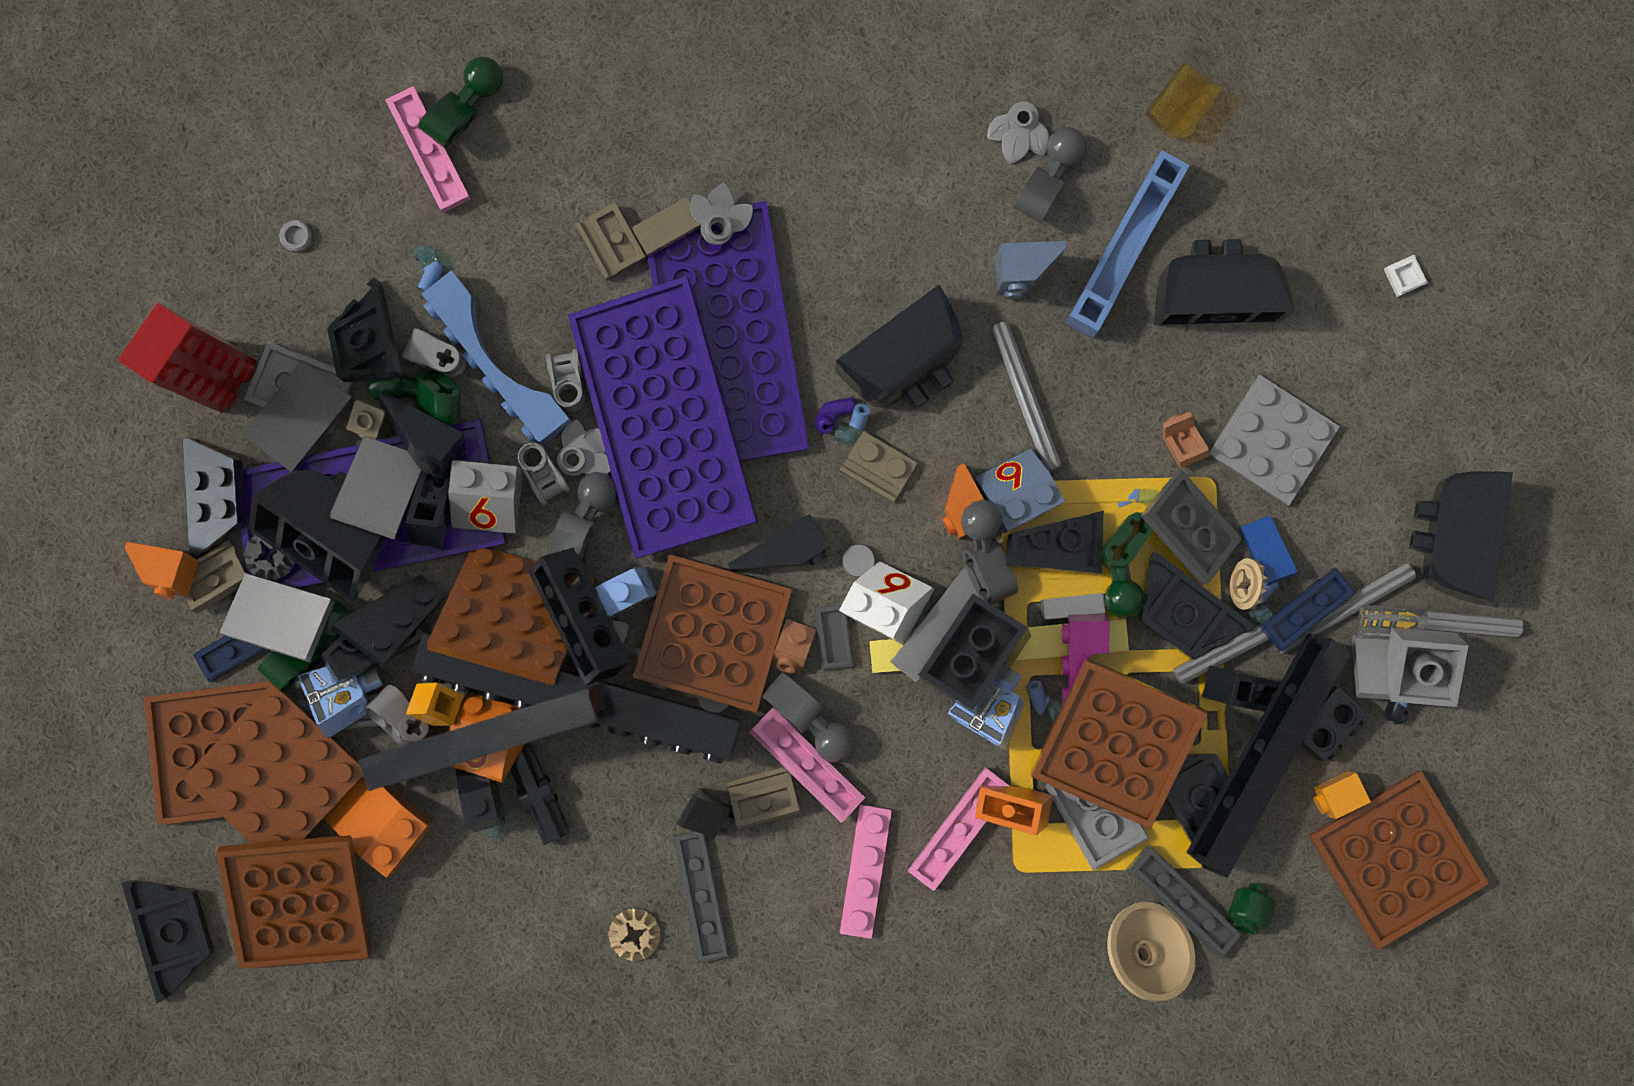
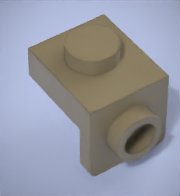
[346,399,391,440]

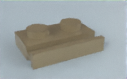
[575,202,646,281]
[840,431,918,503]
[185,540,249,614]
[726,767,801,830]

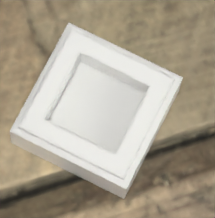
[1384,255,1428,297]

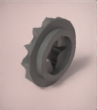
[243,535,295,581]

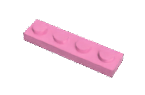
[385,86,471,213]
[749,708,865,823]
[908,767,1011,891]
[840,804,892,939]

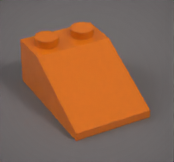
[324,777,435,878]

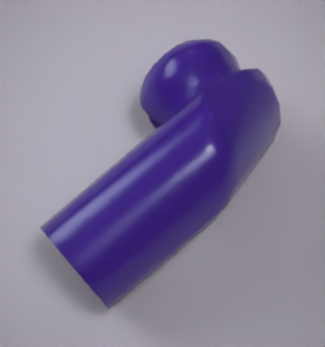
[815,397,855,434]

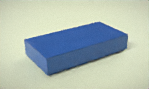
[1240,516,1298,586]

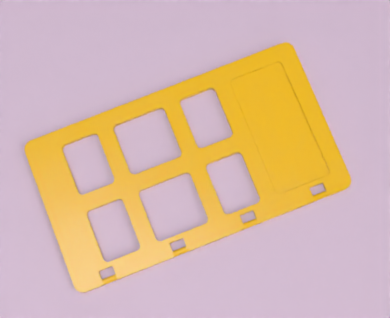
[1001,477,1229,873]

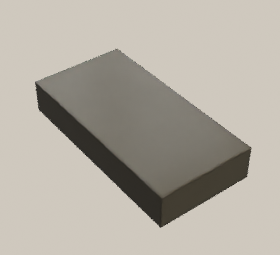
[631,196,701,257]

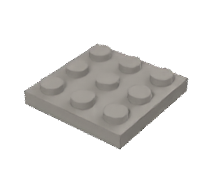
[1209,375,1340,506]

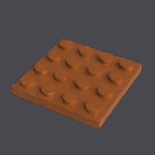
[427,548,595,686]
[633,554,792,713]
[1031,657,1208,829]
[143,681,271,826]
[183,684,364,843]
[1308,770,1489,950]
[216,835,371,969]

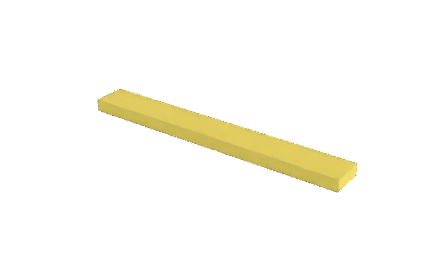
[869,619,1129,673]

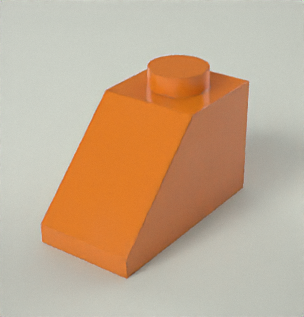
[942,463,984,539]
[125,542,199,600]
[975,786,1053,836]

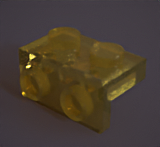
[1145,64,1222,138]

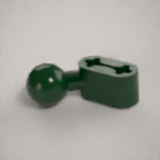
[418,56,503,148]
[366,370,461,426]
[1102,512,1153,619]
[257,600,353,692]

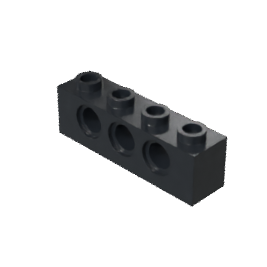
[528,547,631,686]

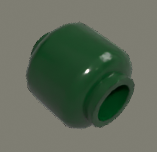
[1228,883,1276,935]

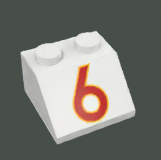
[839,561,934,645]

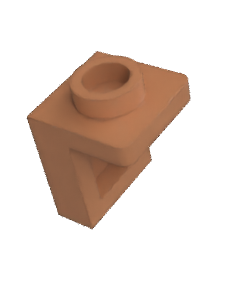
[1163,411,1209,469]
[771,619,816,675]

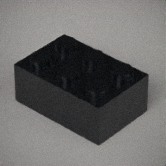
[918,594,1031,717]

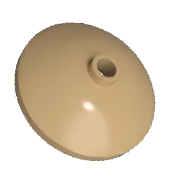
[1107,902,1195,1002]

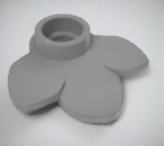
[987,101,1049,164]
[690,183,753,245]
[557,419,611,476]

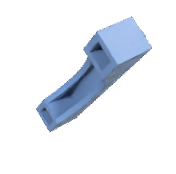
[1065,150,1190,338]
[422,270,572,446]

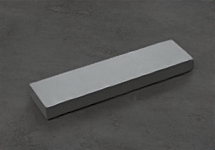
[890,567,979,682]

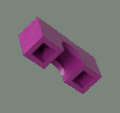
[1062,614,1109,706]

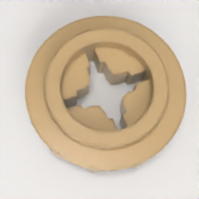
[1230,558,1268,610]
[608,908,660,962]

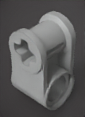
[401,328,466,378]
[546,349,586,412]
[518,443,571,506]
[365,685,429,745]

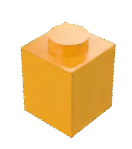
[406,683,463,726]
[1313,771,1371,819]

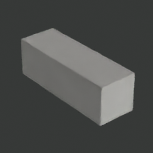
[1040,593,1105,620]

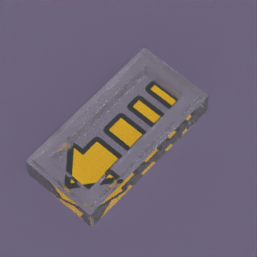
[1354,606,1428,640]

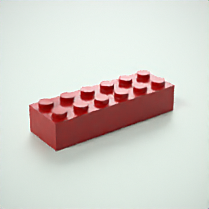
[117,302,257,413]

